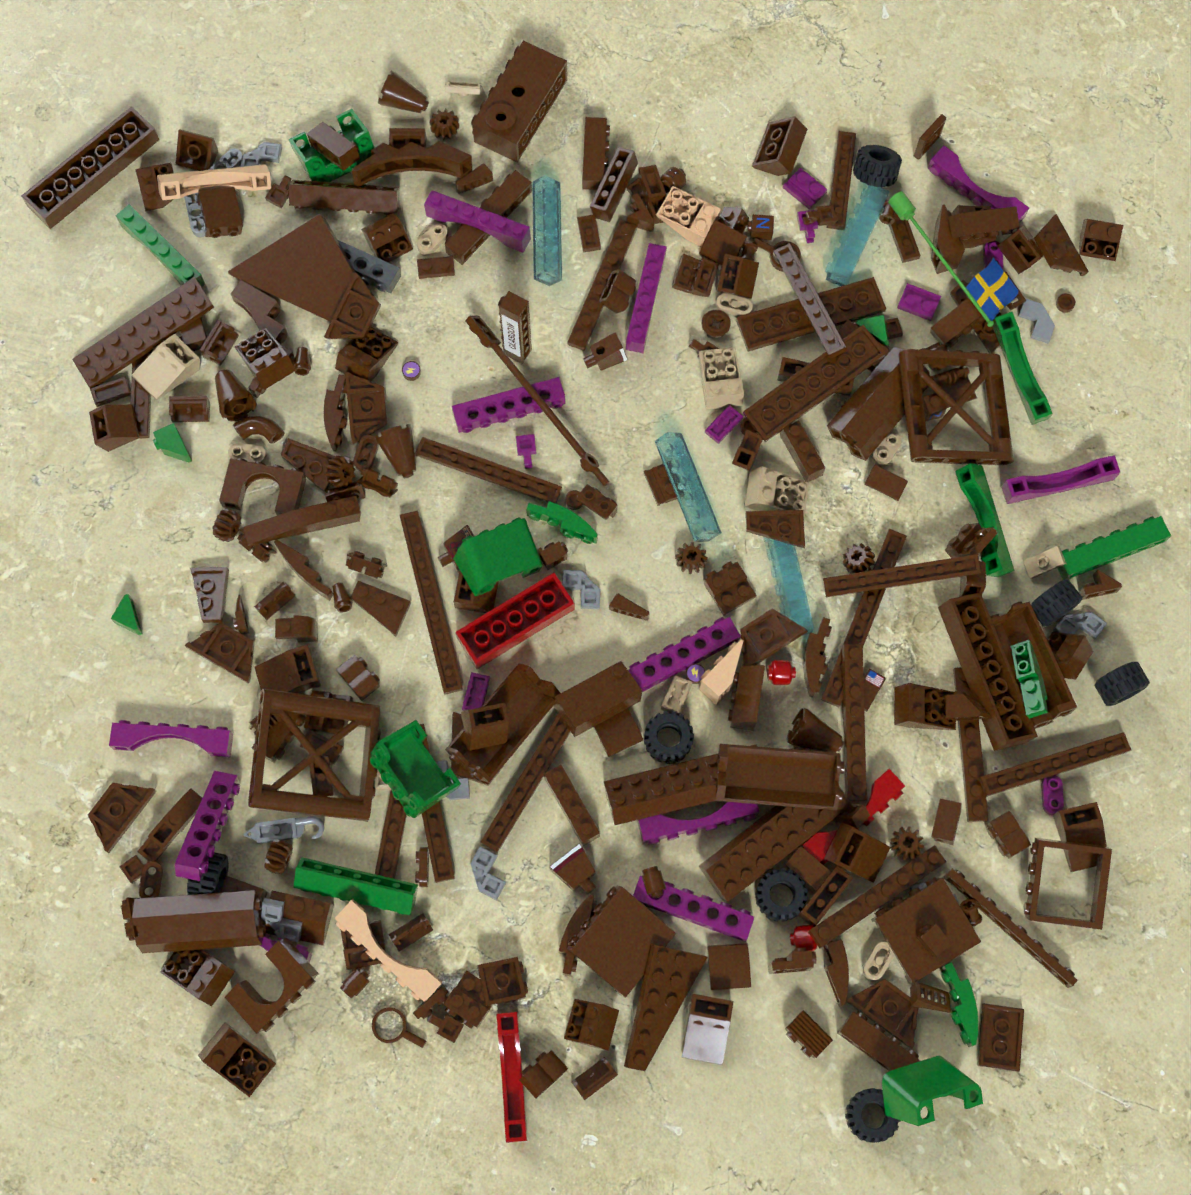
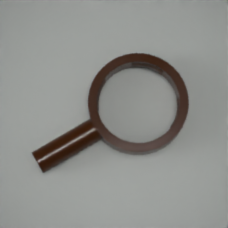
[752,237,801,272]
[372,1007,427,1048]

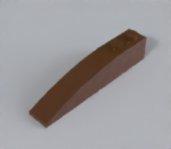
[243,496,361,546]

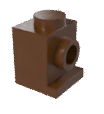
[538,541,568,570]

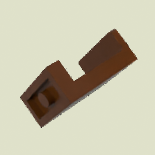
[197,187,243,238]

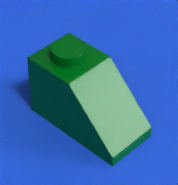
[153,423,192,463]

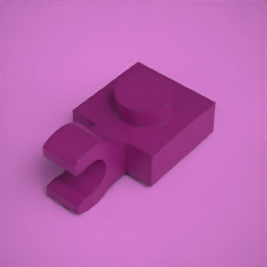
[797,210,818,243]
[516,434,536,469]

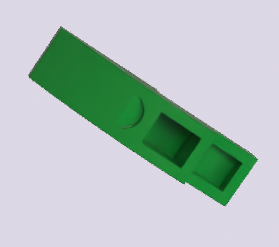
[526,501,598,544]
[1011,640,1048,719]
[940,962,978,1047]

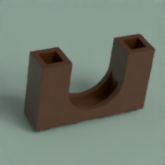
[219,458,306,515]
[225,938,319,1034]

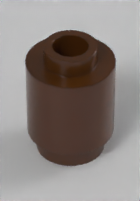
[642,866,666,898]
[340,968,370,999]

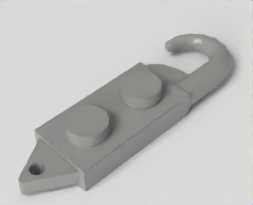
[244,816,324,844]

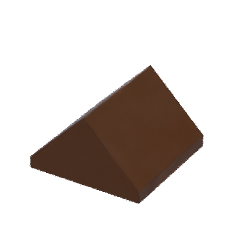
[175,129,218,171]

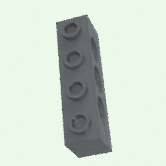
[338,240,401,293]

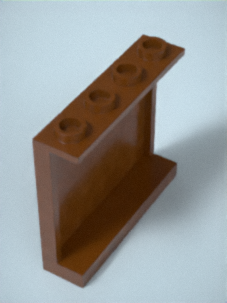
[871,877,981,984]
[567,885,676,998]

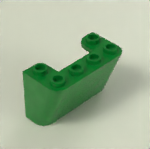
[288,109,374,182]
[453,517,543,597]
[370,720,461,818]
[882,1055,983,1126]

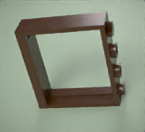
[1023,838,1112,930]

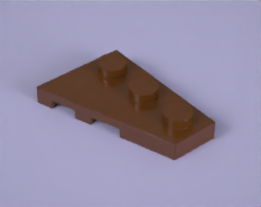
[281,438,334,493]
[745,510,805,549]

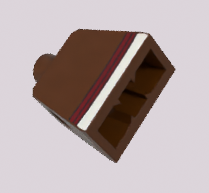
[583,332,628,370]
[550,843,596,895]

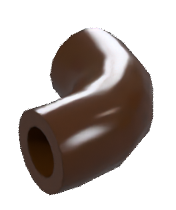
[233,416,285,444]

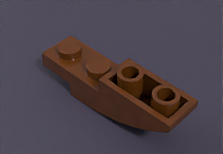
[324,374,348,451]
[803,617,832,698]
[137,788,203,861]
[559,895,597,976]

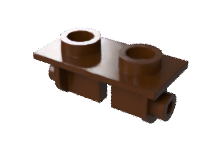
[357,468,398,498]
[324,481,366,502]
[237,529,277,563]
[346,551,387,579]
[254,582,296,620]
[120,897,140,941]
[388,913,433,952]

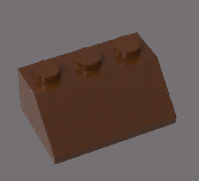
[752,117,808,176]
[728,665,765,731]
[265,890,334,946]

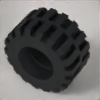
[853,145,902,187]
[1031,579,1083,627]
[1094,662,1150,706]
[644,711,694,764]
[187,852,229,895]
[755,868,808,922]
[845,1088,901,1143]

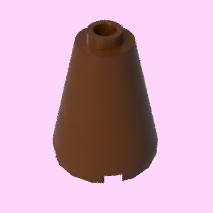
[378,70,429,114]
[215,370,257,421]
[375,424,416,479]
[787,708,844,753]

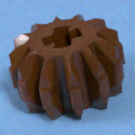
[429,108,460,140]
[325,456,356,488]
[212,509,242,542]
[675,541,708,574]
[843,543,875,573]
[890,826,924,861]
[264,839,293,874]

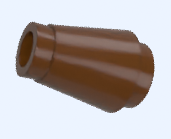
[293,347,311,376]
[332,583,353,613]

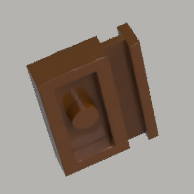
[644,462,683,506]

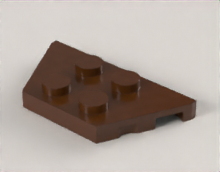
[1034,214,1089,276]
[324,273,381,339]
[345,372,387,445]
[740,608,808,666]
[185,623,255,684]
[88,783,157,853]
[846,979,919,1049]

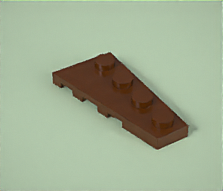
[950,279,1002,353]

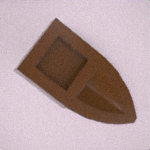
[233,595,249,635]

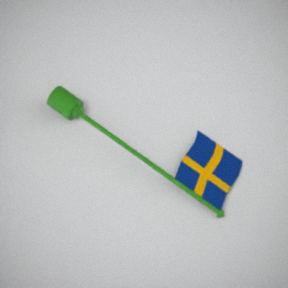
[888,191,1019,327]

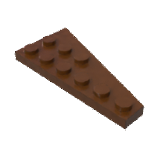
[624,944,708,1071]

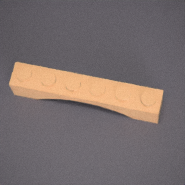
[157,164,271,200]
[334,899,442,1002]

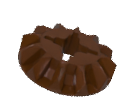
[701,310,731,338]

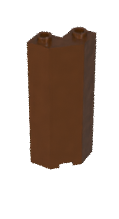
[827,347,931,461]
[990,601,1077,729]
[445,663,560,783]
[716,744,844,810]
[132,890,266,953]

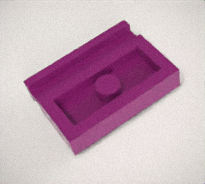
[783,168,827,210]
[897,283,941,321]

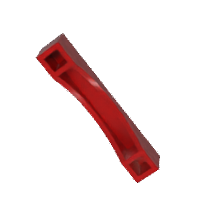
[801,769,905,865]
[496,1012,528,1143]

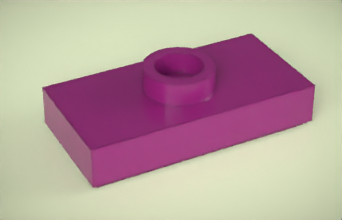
[705,405,743,444]
[462,672,490,711]

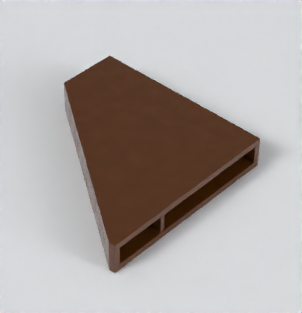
[228,214,356,322]

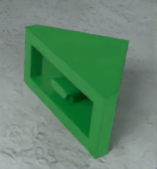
[856,315,890,347]
[111,594,142,635]

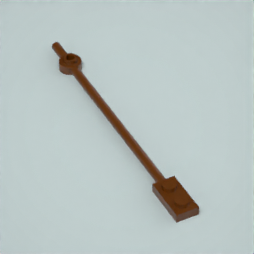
[465,316,610,486]

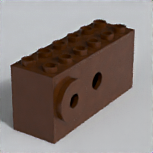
[471,40,567,163]

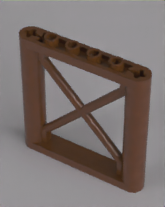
[898,348,1014,465]
[248,689,381,822]

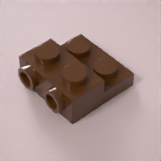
[945,523,998,558]
[704,561,757,616]
[768,947,816,974]
[477,957,528,1007]
[443,971,493,1029]

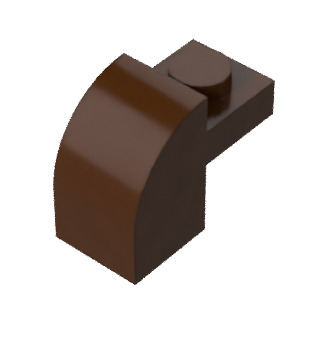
[732,430,763,471]
[275,615,318,643]

